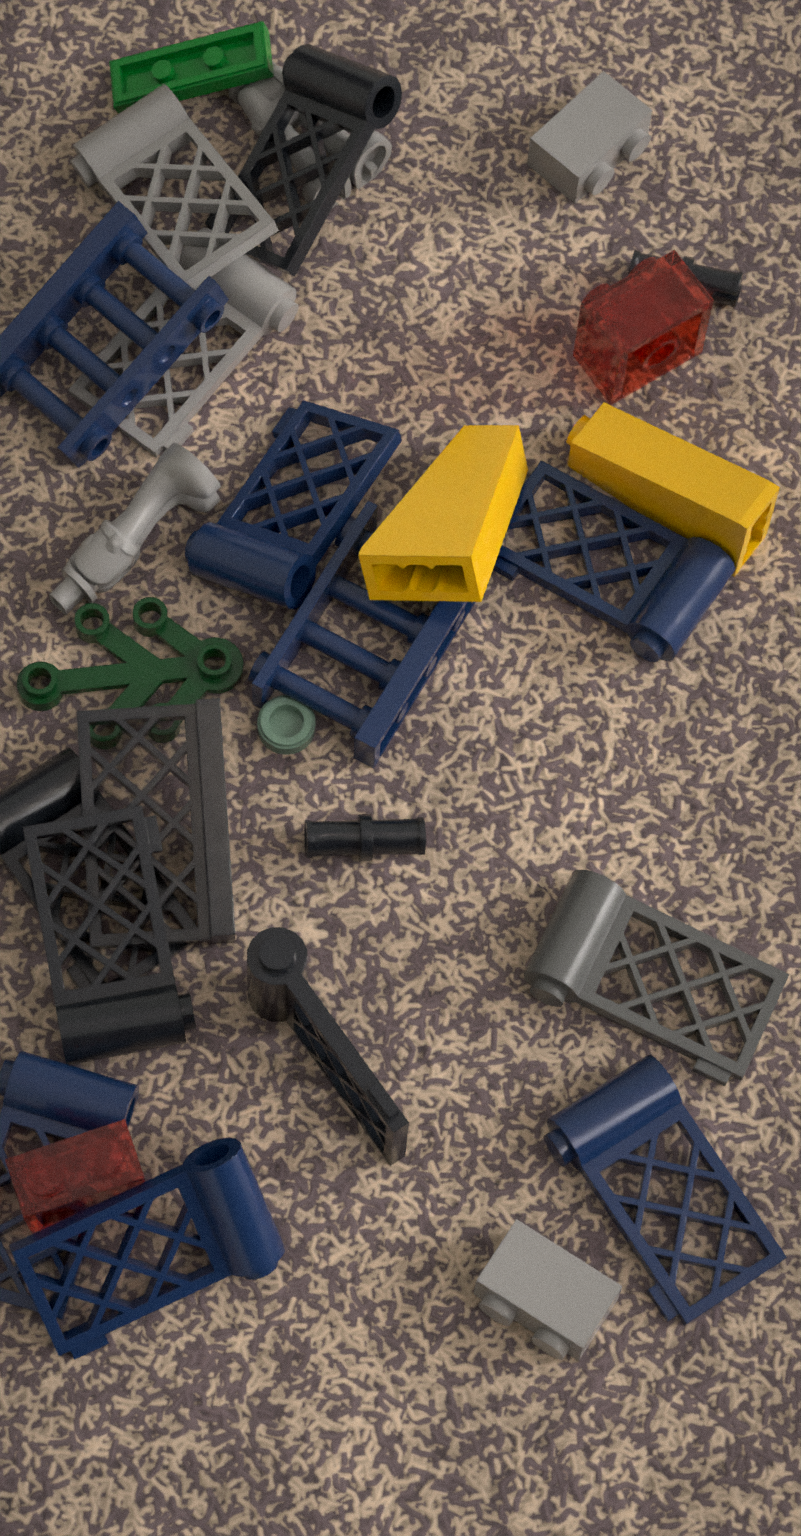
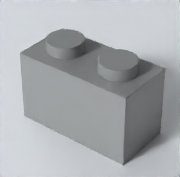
[527,71,652,204]
[474,1219,622,1361]

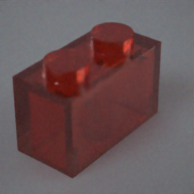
[5,1119,146,1233]

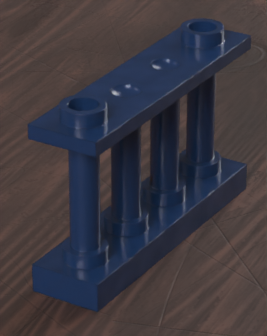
[0,201,229,468]
[248,501,476,769]

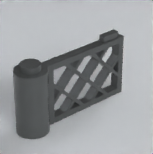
[524,869,789,1086]

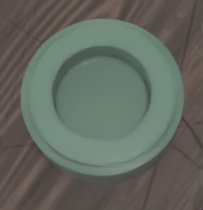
[257,695,316,755]

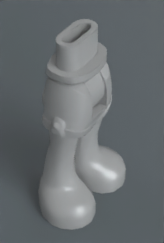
[229,60,392,208]
[49,442,221,615]

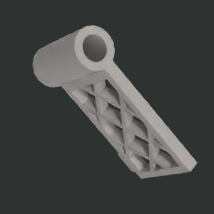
[70,83,279,289]
[68,227,299,457]

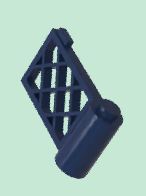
[185,400,402,609]
[493,460,735,662]
[0,1051,139,1321]
[544,1055,787,1326]
[8,1138,285,1360]

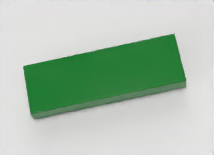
[109,21,274,114]

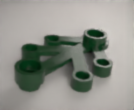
[17,597,244,750]

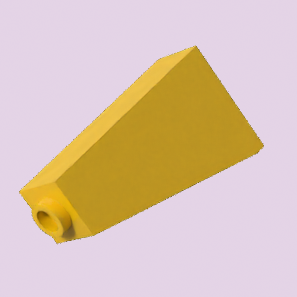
[566,402,780,577]
[358,425,528,602]

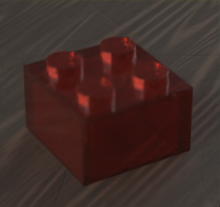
[573,250,714,405]

